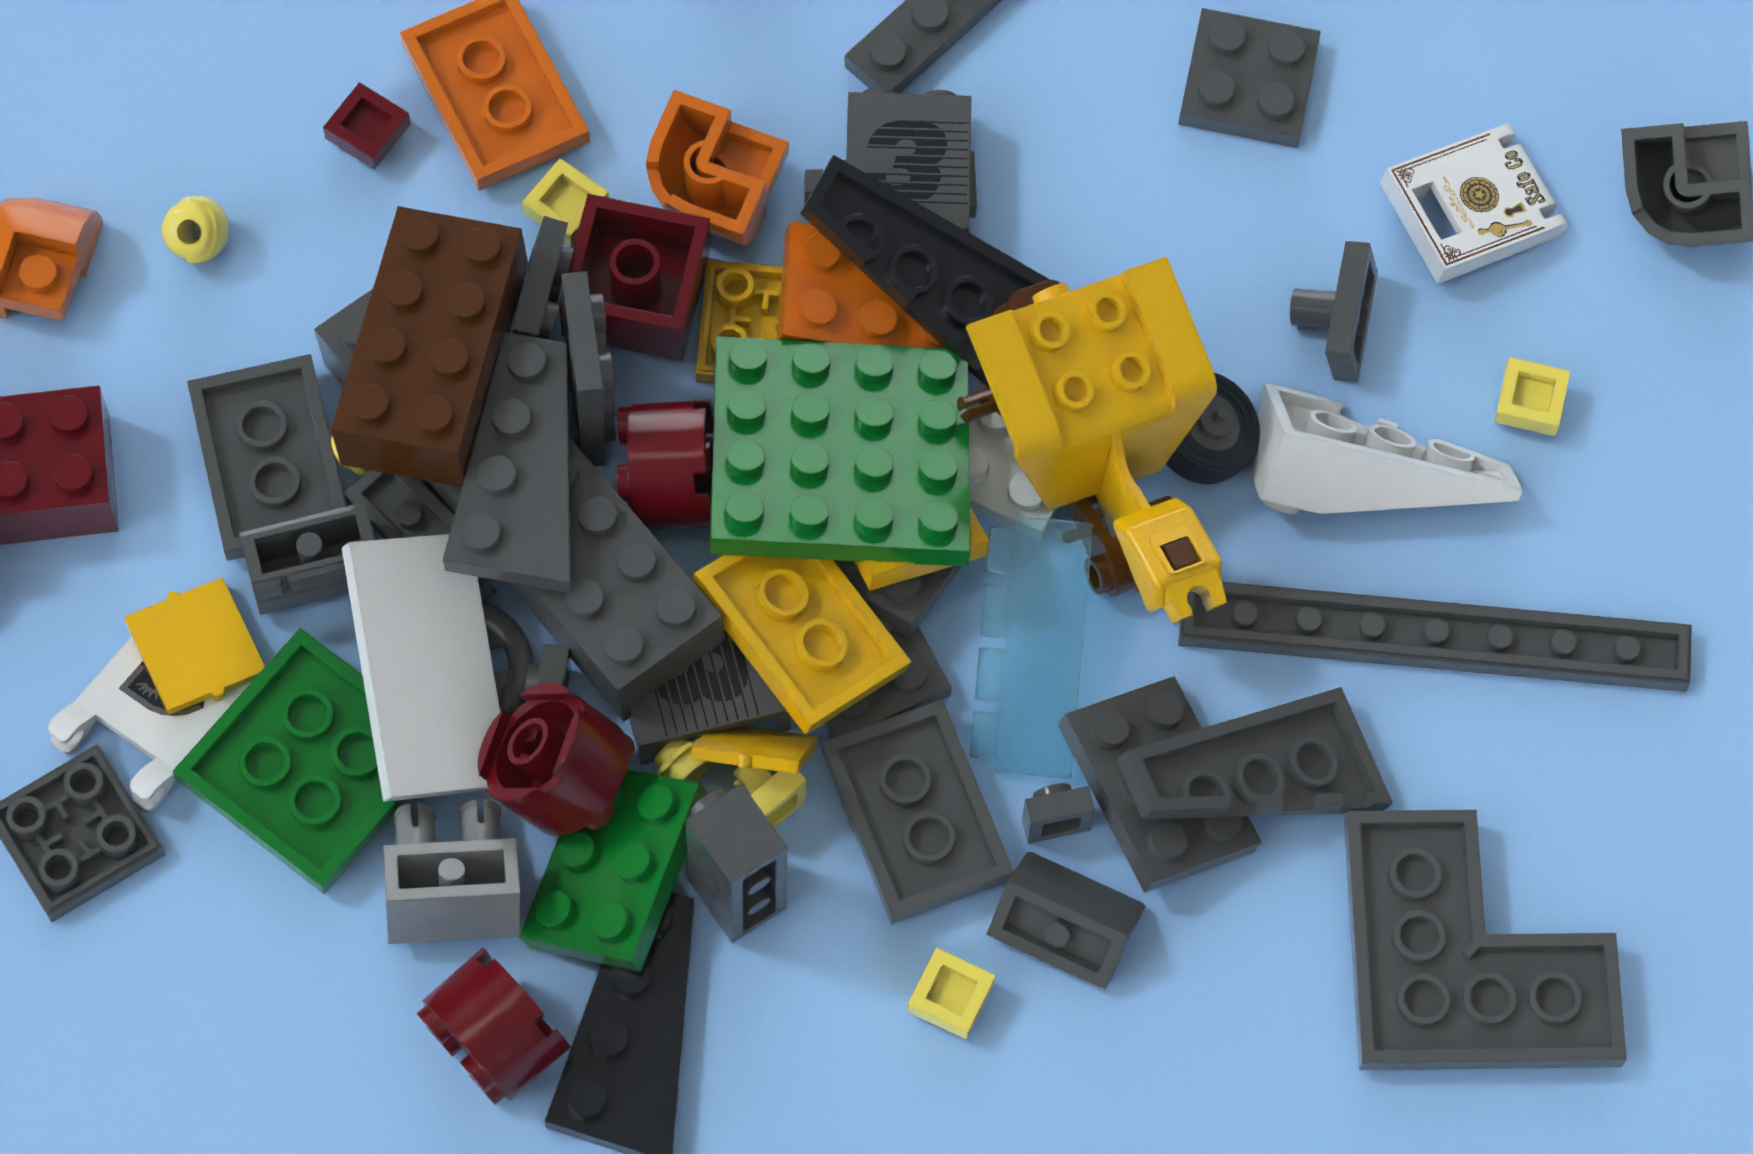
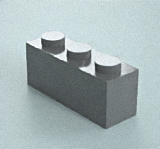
[686,784,788,943]

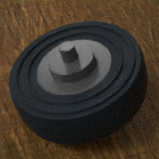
[1166,372,1260,484]

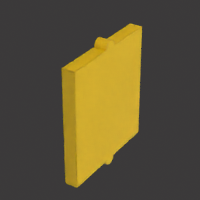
[124,577,265,715]
[691,726,818,774]

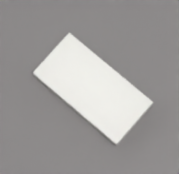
[342,534,500,802]

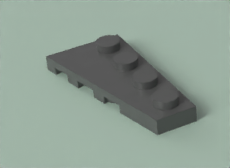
[443,332,572,593]
[1117,687,1393,819]

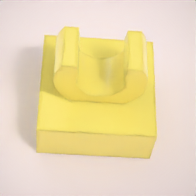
[733,767,807,828]

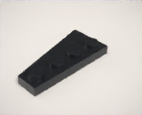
[800,155,1050,388]
[545,892,694,1154]

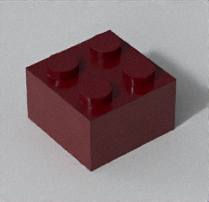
[559,194,711,361]
[0,385,119,545]

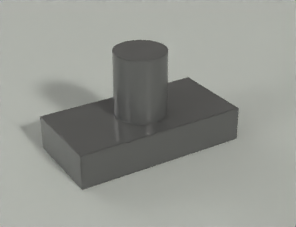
[1290,241,1378,382]

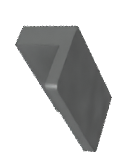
[986,852,1145,989]

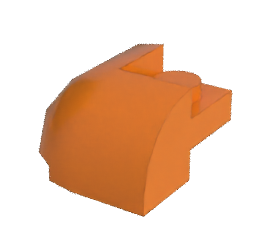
[646,90,789,246]
[0,198,103,321]

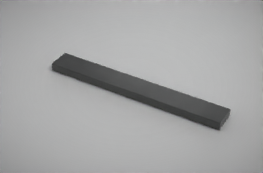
[1178,582,1692,692]

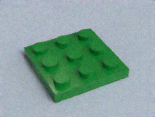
[173,628,407,895]

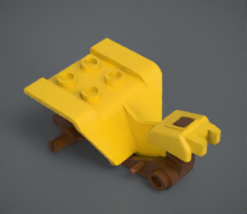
[957,256,1227,624]

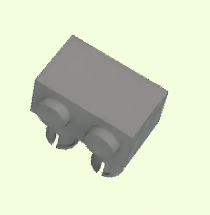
[383,799,520,944]

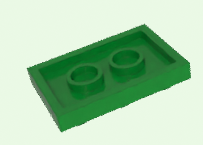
[519,770,709,972]

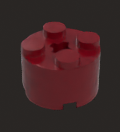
[616,399,713,531]
[477,683,635,836]
[416,947,571,1105]

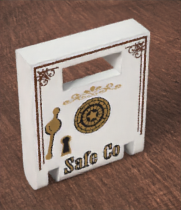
[1380,124,1569,284]

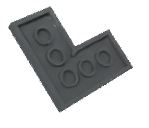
[1344,810,1627,1070]

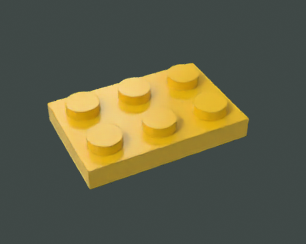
[692,555,911,735]

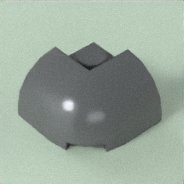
[1621,121,1753,247]

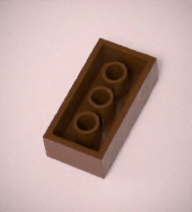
[331,206,529,487]

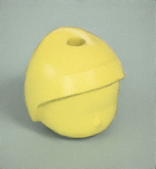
[162,196,230,264]

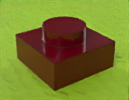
[323,82,411,169]

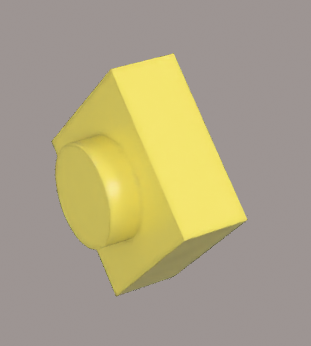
[522,158,609,247]
[1494,357,1570,436]
[907,947,996,1040]

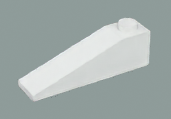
[1251,383,1523,514]

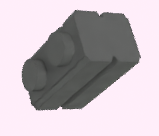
[239,502,375,615]

